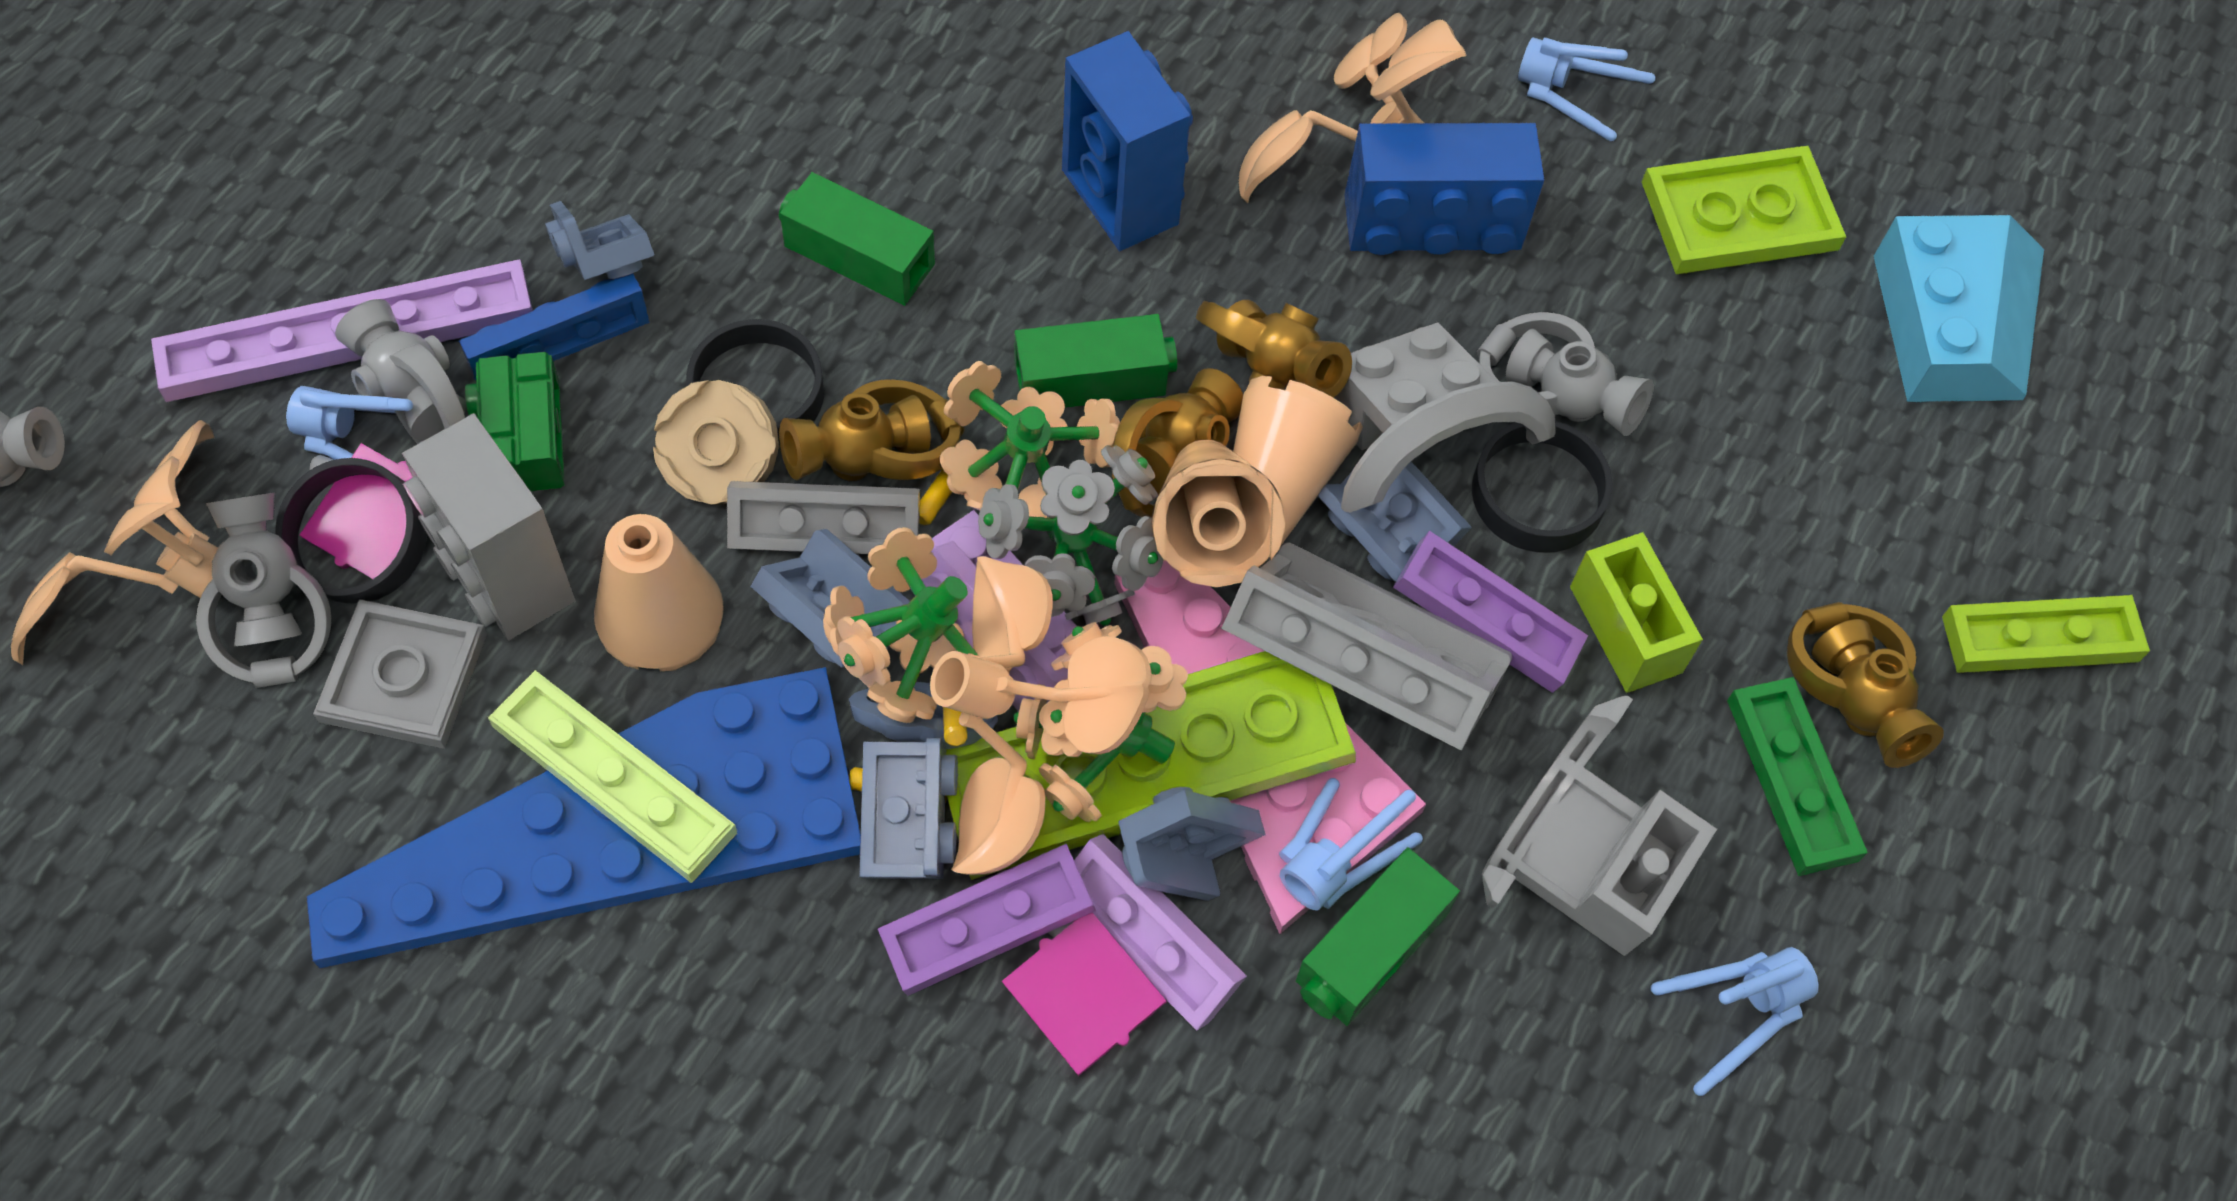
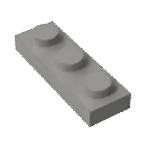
[727,481,920,554]

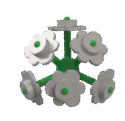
[978,445,1164,626]

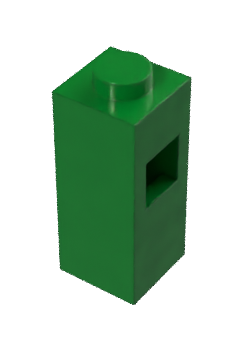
[779,172,935,306]
[1014,314,1177,408]
[1295,847,1460,1026]

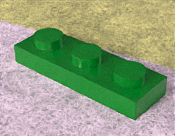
[1727,677,1868,876]

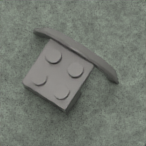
[1334,322,1556,512]
[1482,696,1717,956]

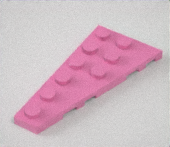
[1115,560,1426,934]

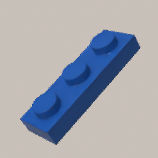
[459,273,650,382]

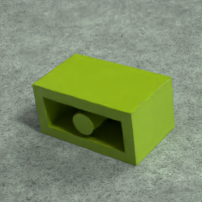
[1570,532,1703,693]

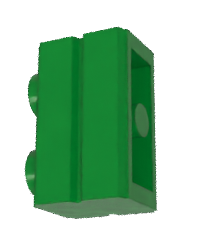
[465,352,565,491]

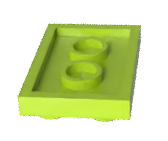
[1642,146,1846,274]

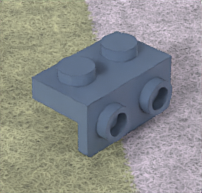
[545,201,654,280]
[1318,462,1472,581]
[750,529,910,667]
[860,738,958,879]
[1118,787,1266,901]

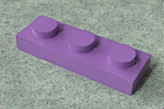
[1393,531,1588,693]
[878,844,1096,996]

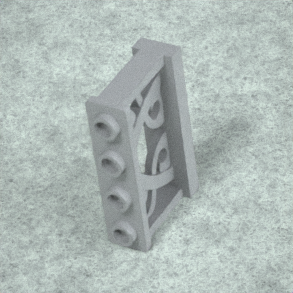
[1221,543,1512,750]

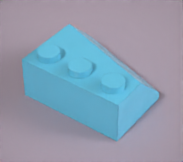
[1874,215,2044,402]

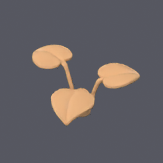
[1239,13,1466,203]
[11,420,218,665]
[930,556,1152,875]

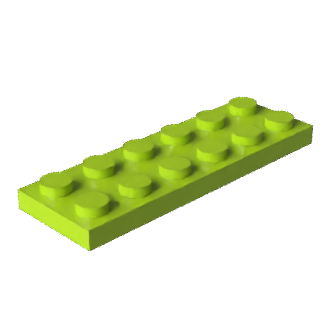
[946,651,1356,880]

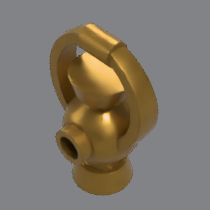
[1196,300,1352,398]
[1112,368,1243,518]
[779,380,965,481]
[1787,602,1944,768]

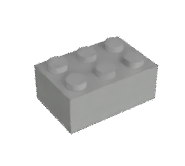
[402,413,575,641]

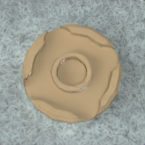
[653,380,779,505]

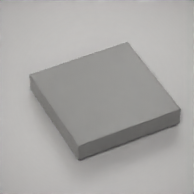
[313,599,487,749]

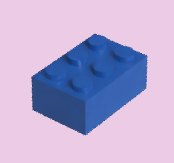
[1062,31,1193,252]
[1344,123,1544,255]

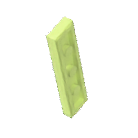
[488,670,737,883]

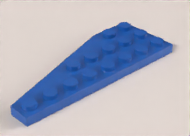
[307,667,861,968]

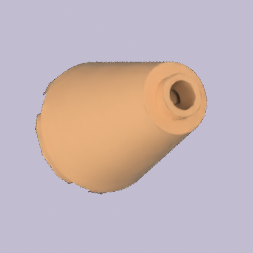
[1233,376,1363,547]
[1152,440,1286,587]
[594,514,723,672]

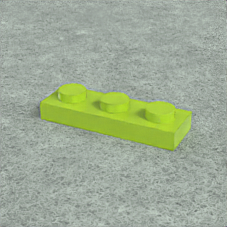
[1942,595,2150,673]

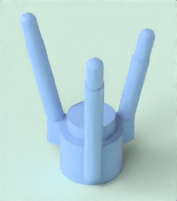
[1518,37,1655,141]
[286,386,413,460]
[1279,778,1423,910]
[1651,947,1819,1096]

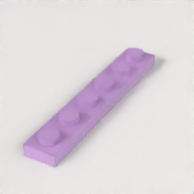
[151,259,533,402]

